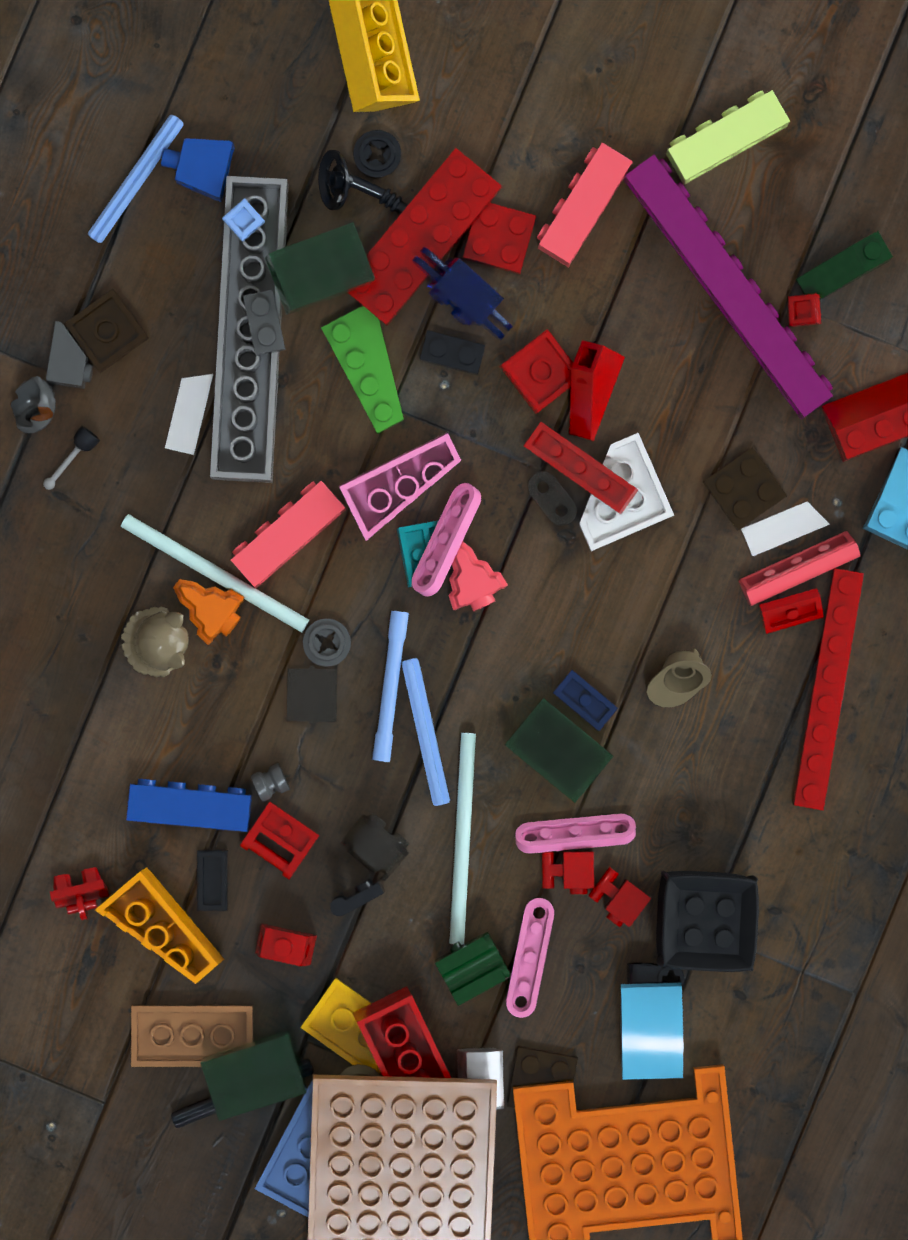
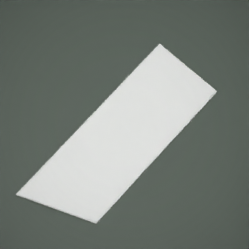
[165,374,213,455]
[741,501,830,556]

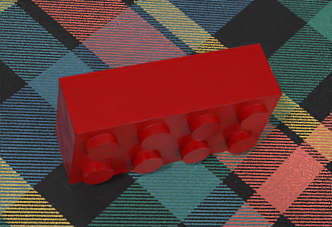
[352,986,451,1078]

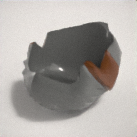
[10,376,56,433]

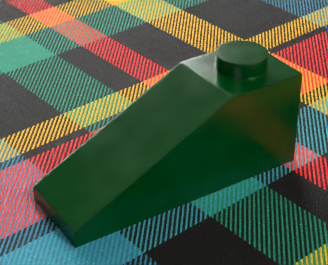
[796,231,893,300]

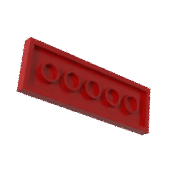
[340,148,502,326]

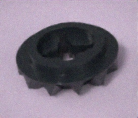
[353,130,401,178]

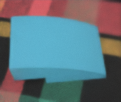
[620,983,683,1080]

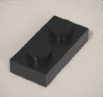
[420,330,485,375]

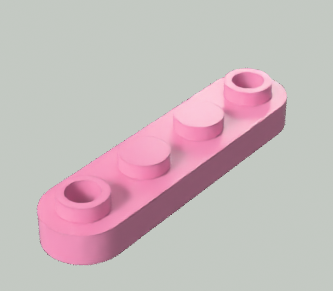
[412,483,481,597]
[515,814,636,853]
[506,898,554,1018]

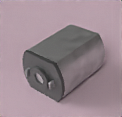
[457,1048,504,1110]

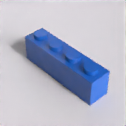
[126,779,252,832]

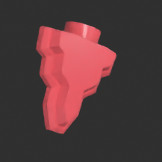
[448,541,508,612]

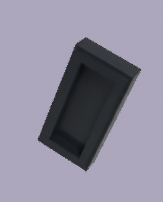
[197,850,228,911]

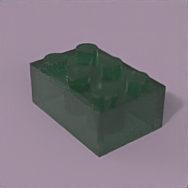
[265,222,375,315]
[504,698,613,803]
[200,1030,308,1121]

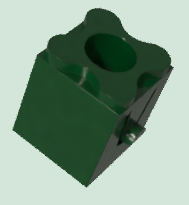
[435,932,511,1006]

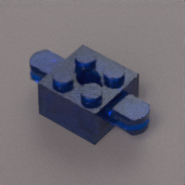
[412,247,513,341]

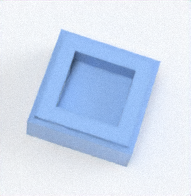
[222,198,265,242]

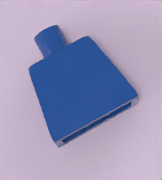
[161,138,235,202]

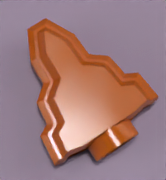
[173,579,245,645]

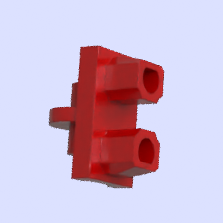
[50,867,110,920]

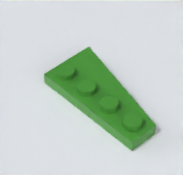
[321,306,404,434]

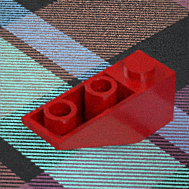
[569,340,625,441]

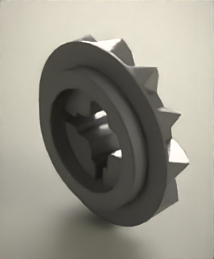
[303,619,351,667]

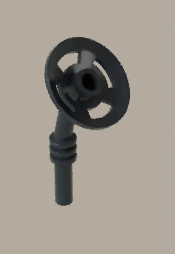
[318,150,408,214]

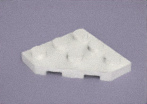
[579,433,674,551]

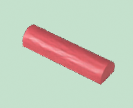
[738,531,861,606]

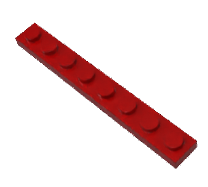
[793,568,864,811]

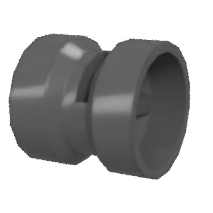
[251,763,290,802]

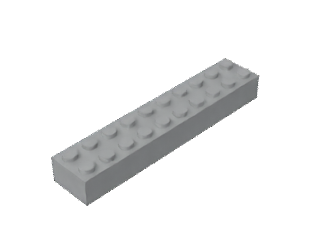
[210,176,289,483]

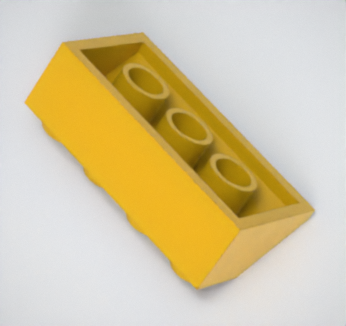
[329,0,420,112]

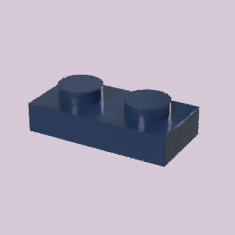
[553,670,618,731]

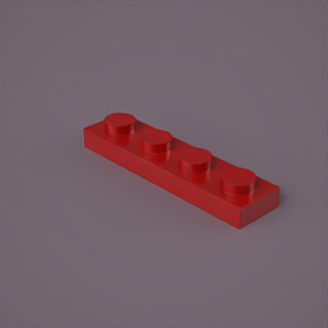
[524,422,638,514]

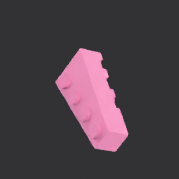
[339,432,461,541]

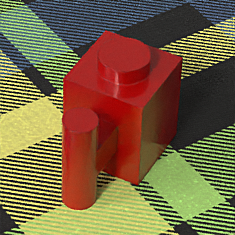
[542,851,594,894]
[588,867,651,928]

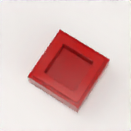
[788,293,821,327]

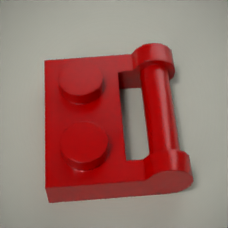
[240,801,320,880]

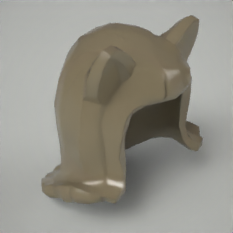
[121,606,189,678]

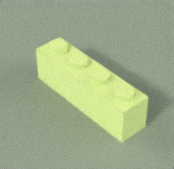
[666,90,790,185]

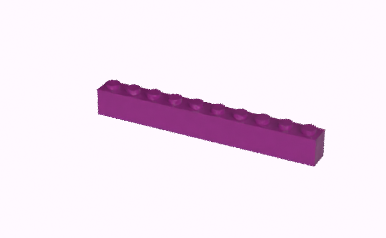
[623,155,833,420]

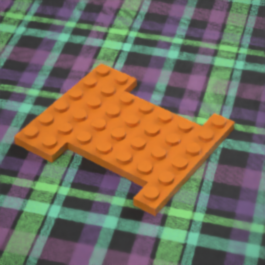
[513,1064,743,1240]

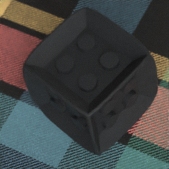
[656,871,759,972]

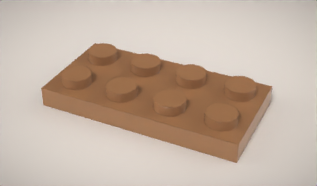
[131,1005,253,1067]

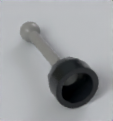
[43,425,100,490]

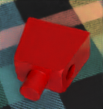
[255,923,317,966]

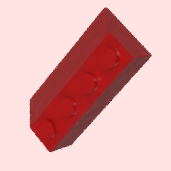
[821,373,908,462]

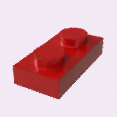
[759,588,824,634]

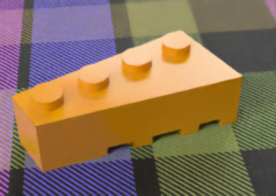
[95,867,225,984]

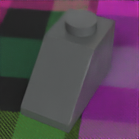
[46,321,93,389]

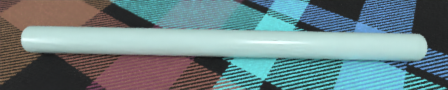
[121,514,309,633]
[449,733,476,945]

